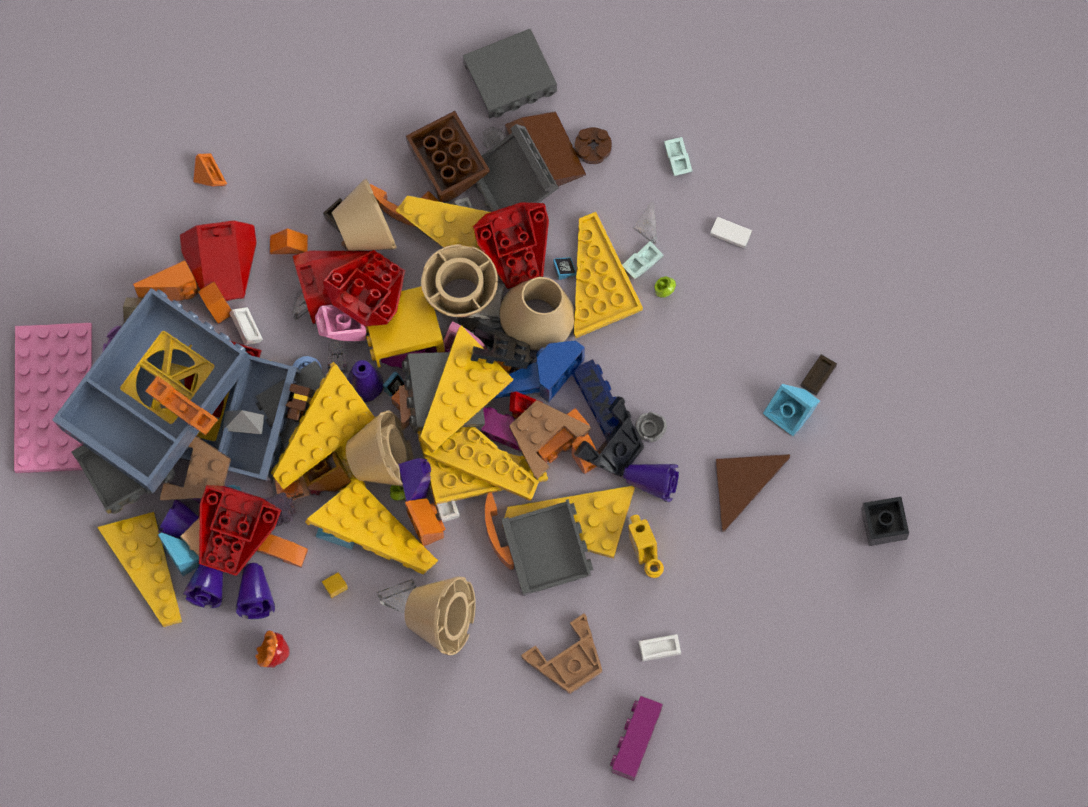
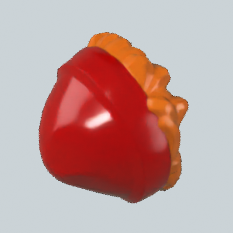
[255,630,290,668]

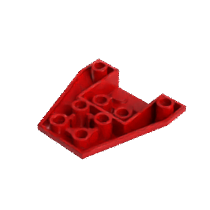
[473,202,549,289]
[180,220,257,301]
[293,250,370,325]
[323,250,405,326]
[199,485,281,576]

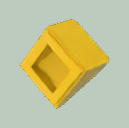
[322,572,348,598]

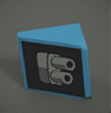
[553,257,576,280]
[383,371,404,397]

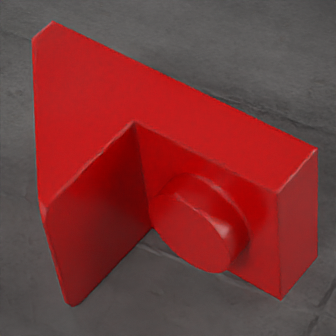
[509,391,543,419]

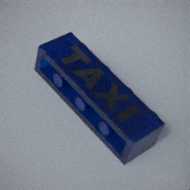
[572,359,619,439]

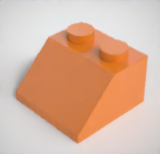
[405,499,446,547]

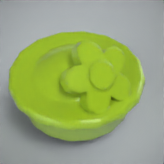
[654,276,676,298]
[390,485,406,501]

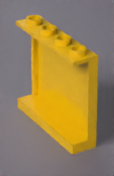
[365,286,445,368]

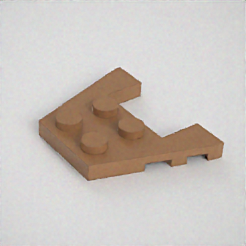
[509,400,591,480]
[160,436,231,500]
[521,613,602,694]

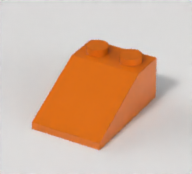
[133,260,198,301]

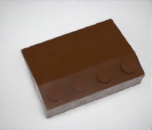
[406,111,490,203]
[505,111,586,187]

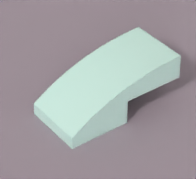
[664,137,692,176]
[622,241,664,279]

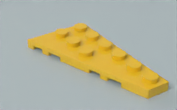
[423,427,539,501]
[97,512,182,627]

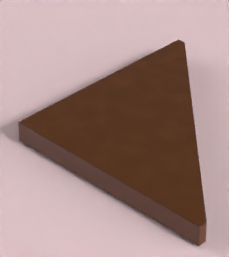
[716,454,790,532]

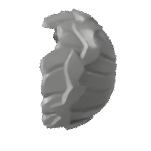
[635,412,667,442]

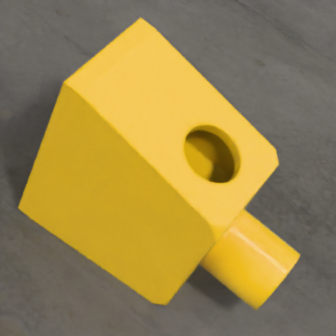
[628,515,658,565]

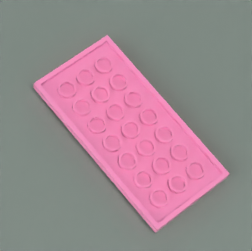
[14,323,92,473]

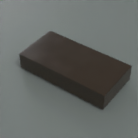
[800,354,837,396]

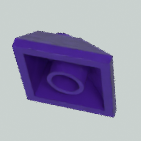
[398,458,431,501]

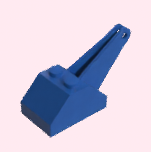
[493,341,585,402]

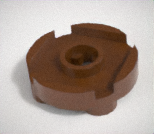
[575,127,612,164]

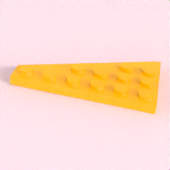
[396,196,490,251]
[574,212,643,339]
[419,326,514,453]
[271,362,375,490]
[417,431,548,505]
[305,479,438,575]
[502,486,635,559]

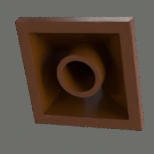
[303,451,351,492]

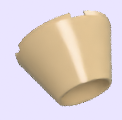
[332,178,397,251]
[421,244,498,317]
[499,277,575,350]
[346,411,414,487]
[404,576,476,655]

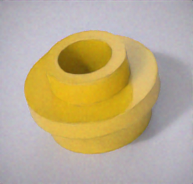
[644,559,664,578]

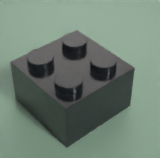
[861,497,909,546]

